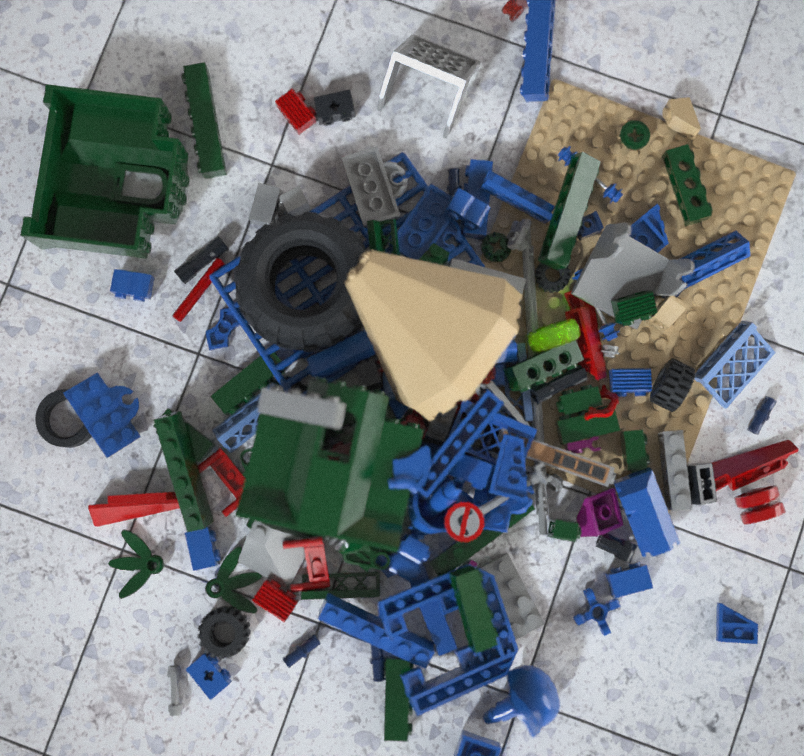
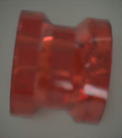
[501,0,525,22]

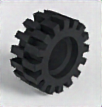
[535,262,571,293]

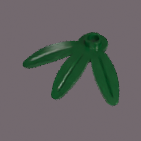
[108,529,164,599]
[205,546,262,614]

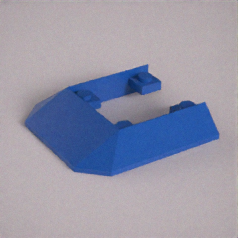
[378,564,518,716]

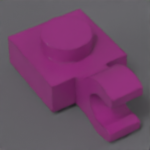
[564,437,601,454]

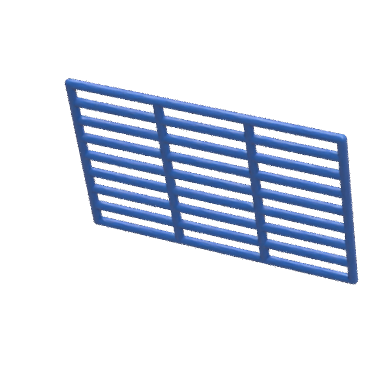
[209,152,485,396]

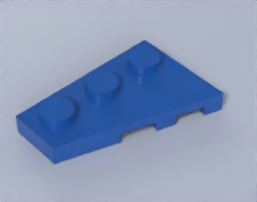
[489,434,528,503]

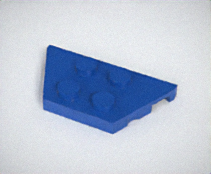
[629,204,669,253]

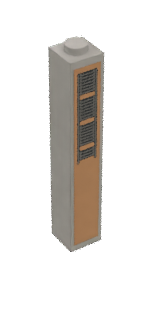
[495,429,616,487]

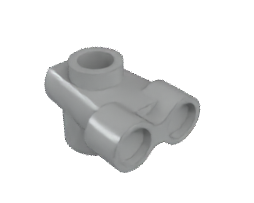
[507,219,532,251]

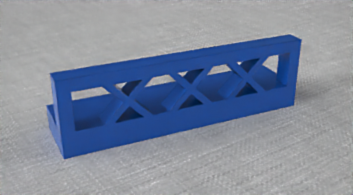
[479,170,555,224]
[680,231,751,289]

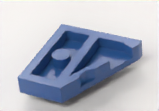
[716,603,758,644]

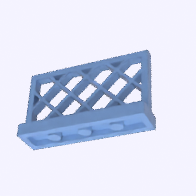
[694,321,776,409]

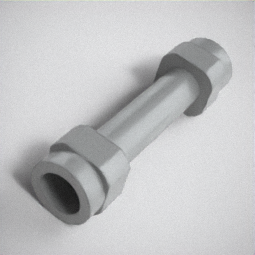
[167,665,182,716]

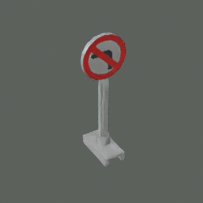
[445,462,553,542]

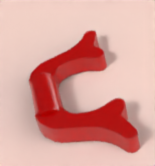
[584,385,619,420]

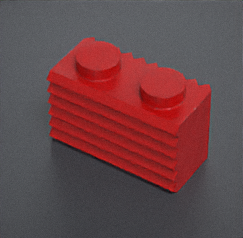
[275,88,317,135]
[252,579,299,623]

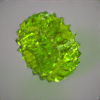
[527,319,580,352]

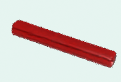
[172,258,225,322]

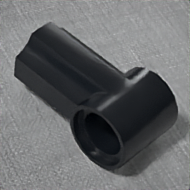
[595,533,638,563]

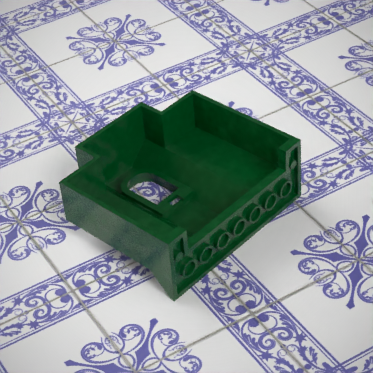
[20,84,190,259]
[234,377,423,552]

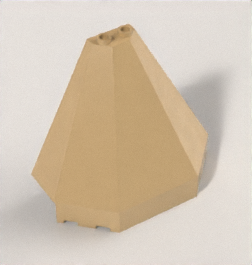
[345,250,522,421]

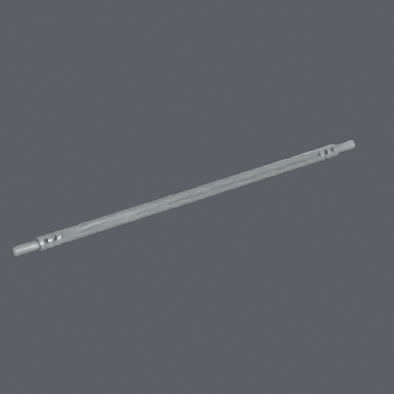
[522,228,548,535]

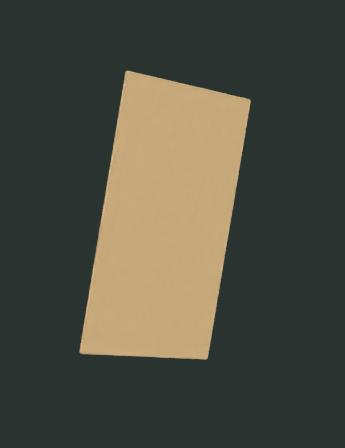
[416,79,796,512]

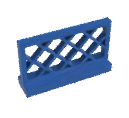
[446,400,537,464]

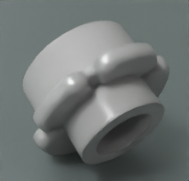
[601,345,620,358]
[547,474,563,492]

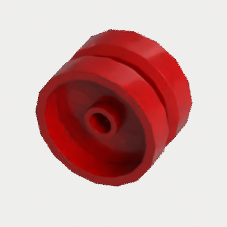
[734,485,786,525]

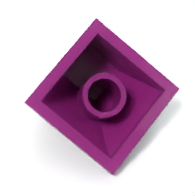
[576,488,624,537]

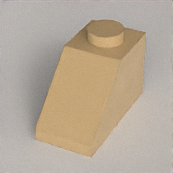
[662,97,701,140]
[649,296,688,330]

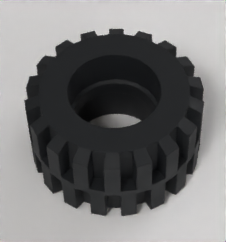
[650,358,695,412]
[197,606,251,659]

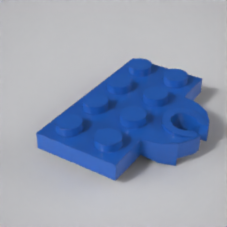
[389,184,461,260]
[63,372,141,458]
[472,455,534,533]

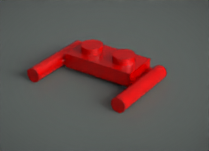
[198,447,245,517]
[282,536,331,592]

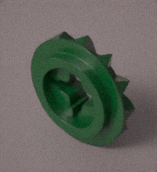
[619,120,650,151]
[481,232,511,262]

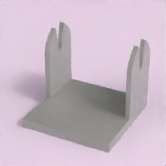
[377,34,480,138]
[571,222,694,329]

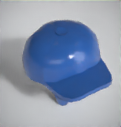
[407,477,473,534]
[483,665,560,738]

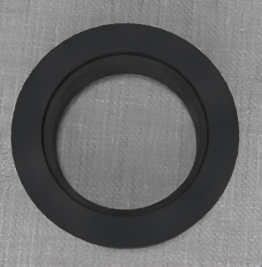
[35,389,92,448]

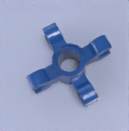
[573,588,621,636]

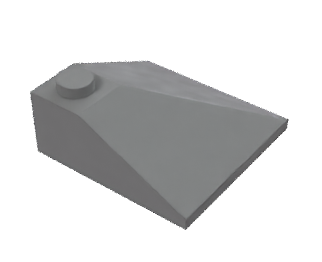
[238,521,309,589]

